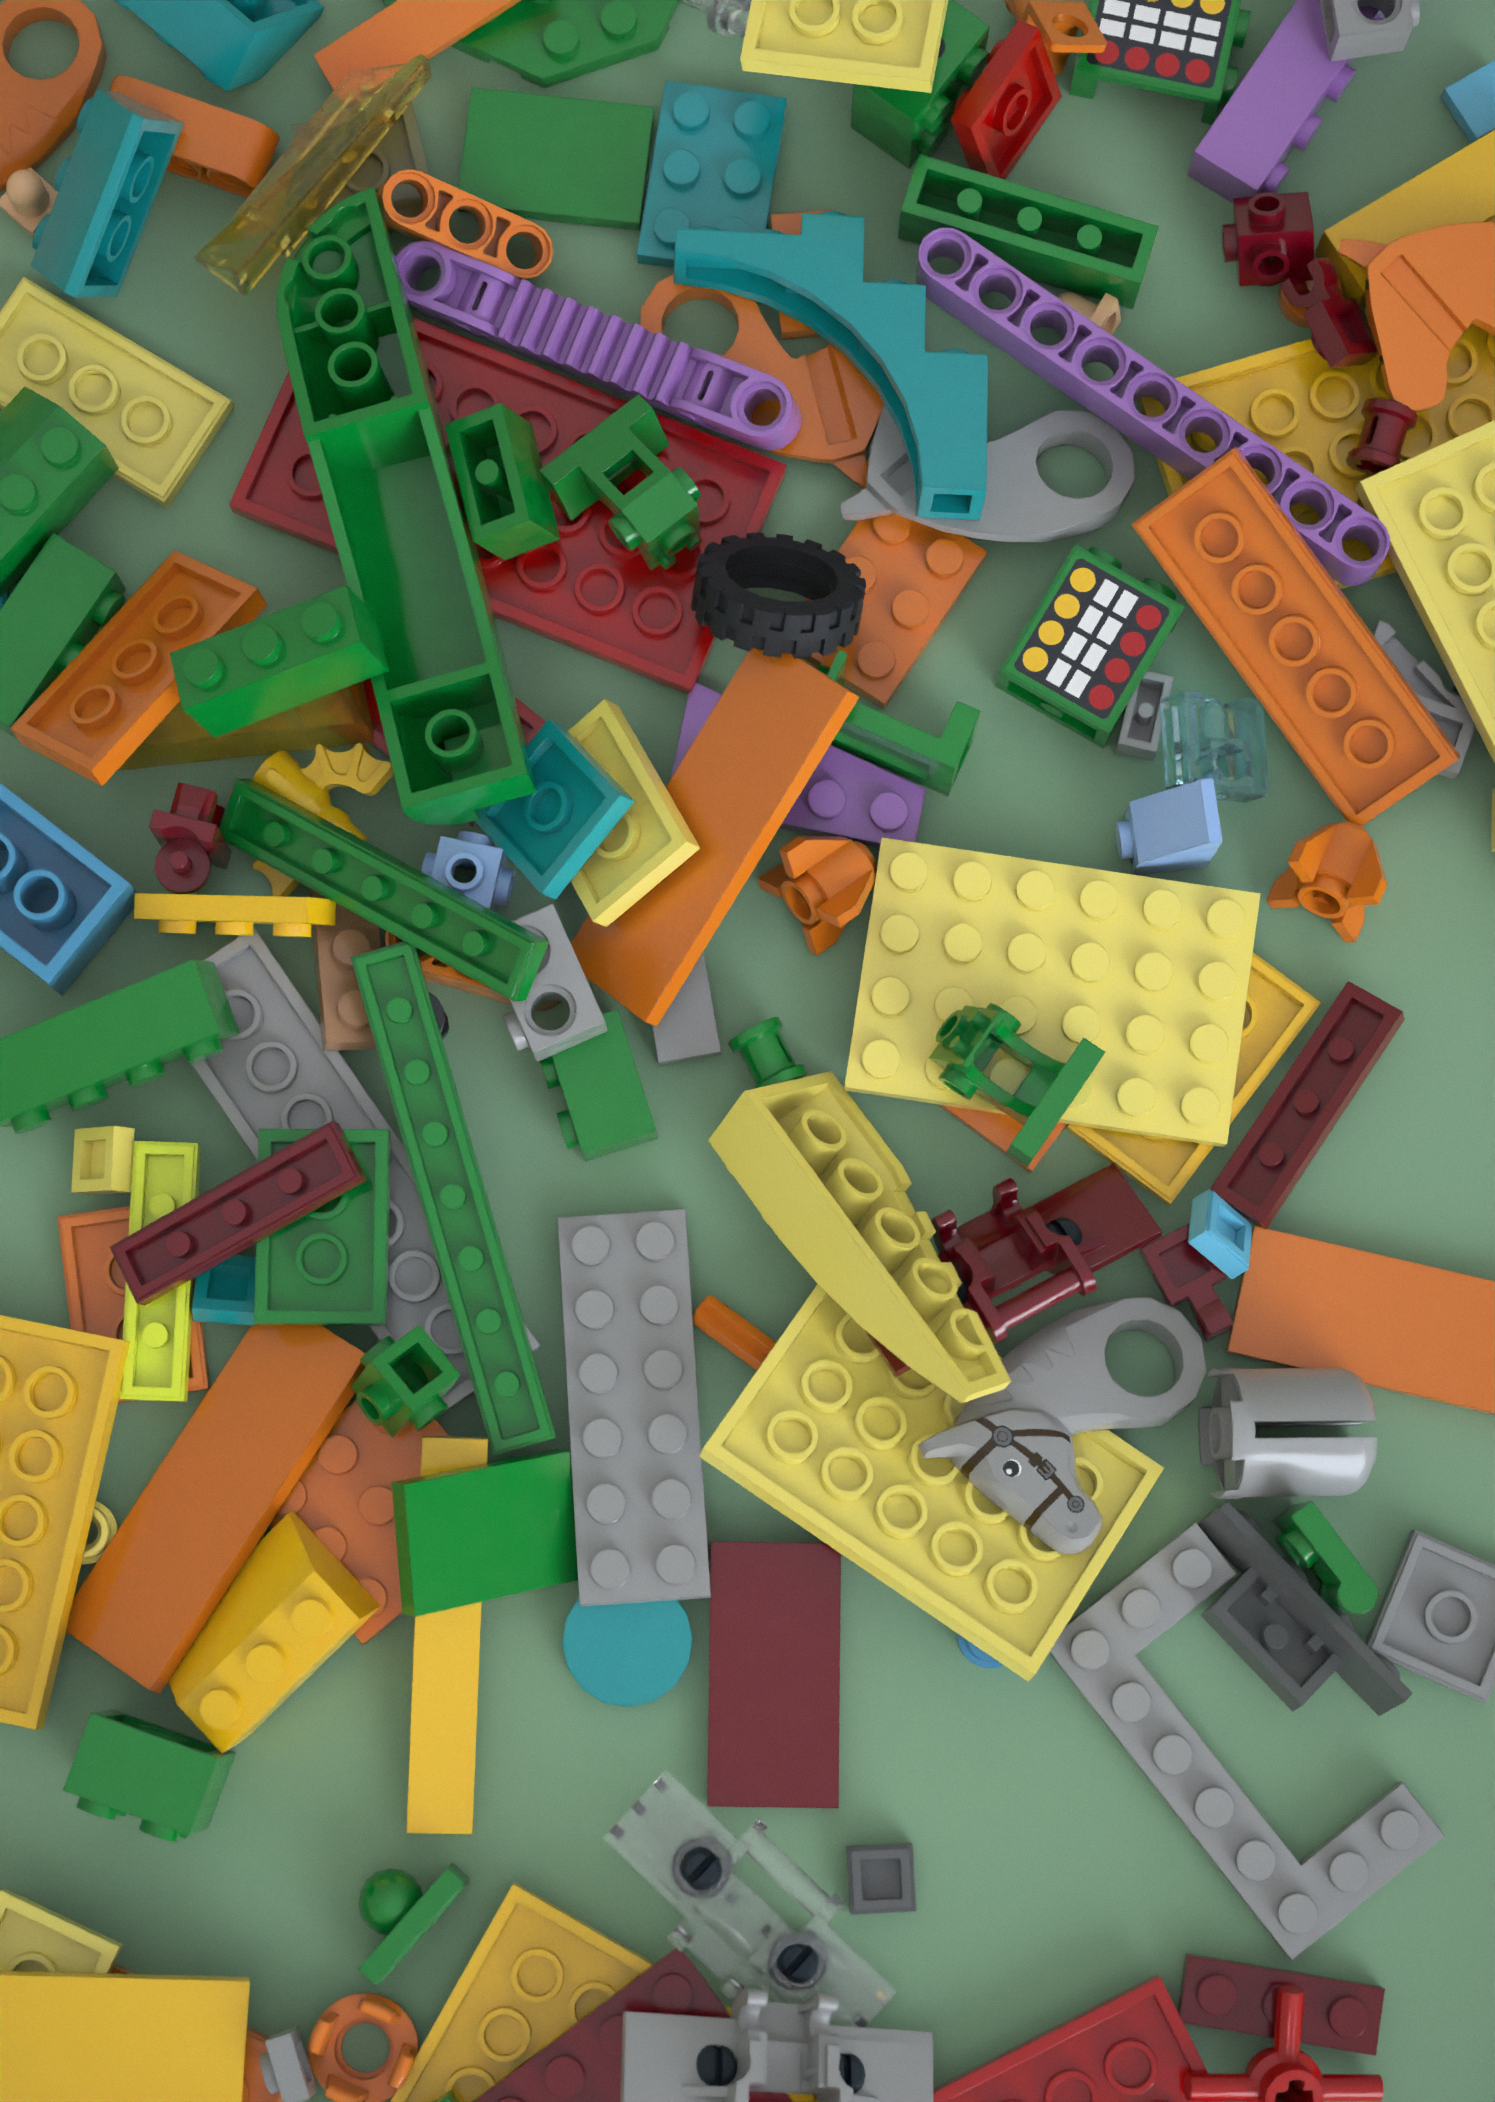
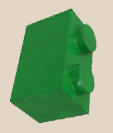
[445,403,560,561]
[540,1009,658,1162]

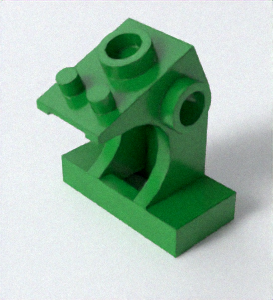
[539,394,701,571]
[929,1003,1105,1167]

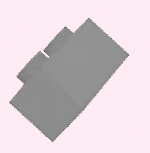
[1114,671,1174,761]

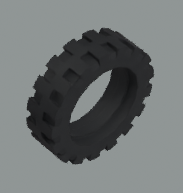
[691,533,866,658]

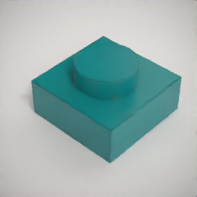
[192,1255,258,1326]

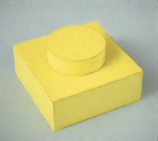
[71,1126,135,1195]

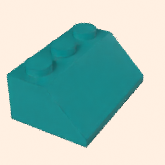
[114,0,325,92]
[31,89,184,298]

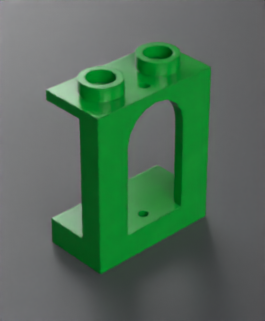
[817,650,981,796]

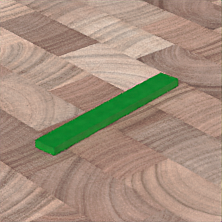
[350,941,557,1456]

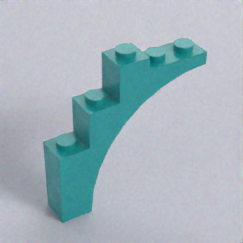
[673,211,988,520]

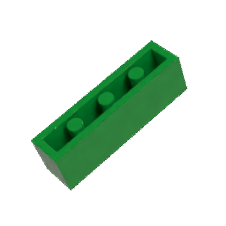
[898,154,1159,309]
[0,959,240,1134]

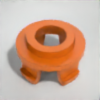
[307,1992,419,2102]

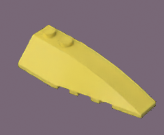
[708,1071,1011,1403]

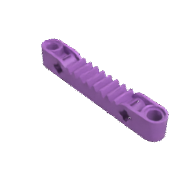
[396,241,802,451]

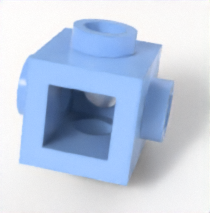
[421,831,515,913]

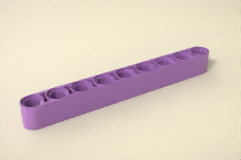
[916,228,1390,586]

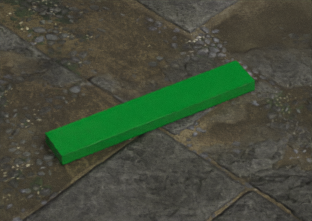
[219,779,549,1002]

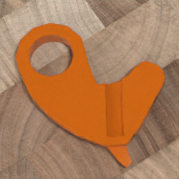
[0,0,107,193]
[1338,222,1495,413]
[640,274,884,489]

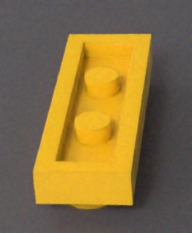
[134,893,336,937]

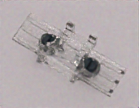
[603,1770,897,2028]

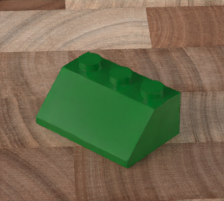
[0,386,119,598]

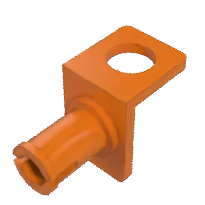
[1004,0,1107,76]

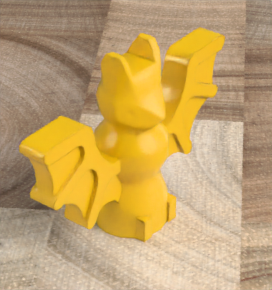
[253,743,394,897]

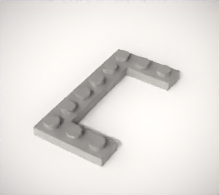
[1049,1522,1445,1960]

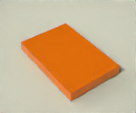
[57,1206,211,1403]

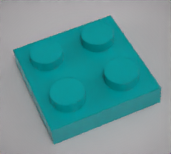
[475,719,635,900]

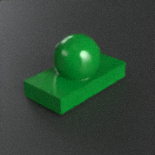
[358,1863,470,1985]

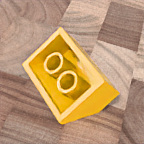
[168,1511,381,1754]

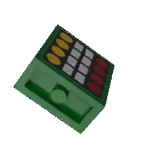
[1069,0,1251,125]
[995,544,1185,748]

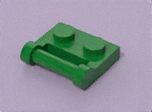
[1273,1501,1378,1614]

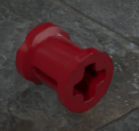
[1346,398,1418,476]

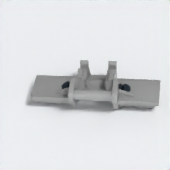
[620,1988,933,2102]

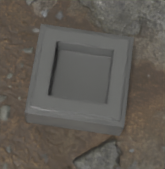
[846,1843,916,1915]

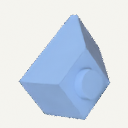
[1115,778,1222,875]

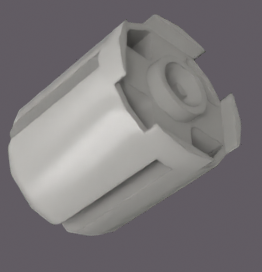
[1198,1368,1378,1499]

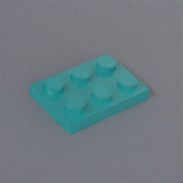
[637,81,787,268]

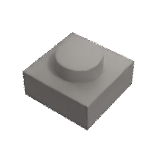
[259,2025,318,2102]

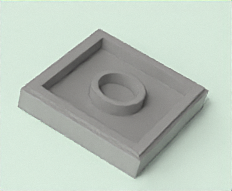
[1365,1530,1495,1704]

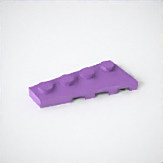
[670,683,926,848]

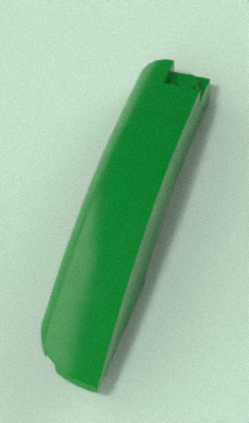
[276,187,537,825]

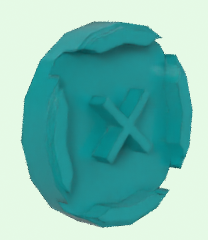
[562,1598,693,1707]

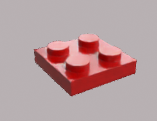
[950,19,1062,180]

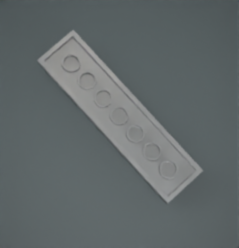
[191,928,541,1419]

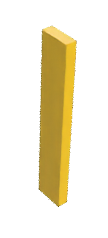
[406,1436,488,1834]

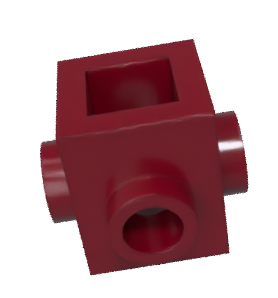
[1222,192,1314,287]

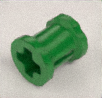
[728,1017,807,1088]

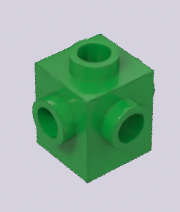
[351,1325,461,1437]

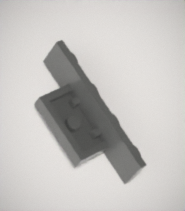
[1197,1500,1413,1716]

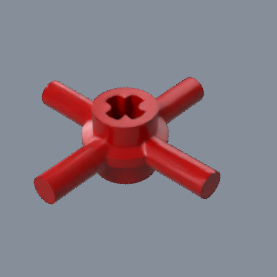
[1184,1985,1384,2102]

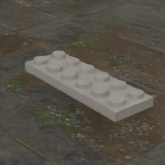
[557,1209,711,1607]

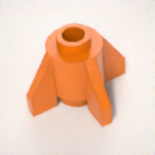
[1266,822,1388,943]
[757,836,877,955]

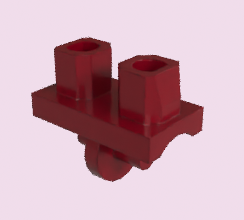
[149,782,232,894]

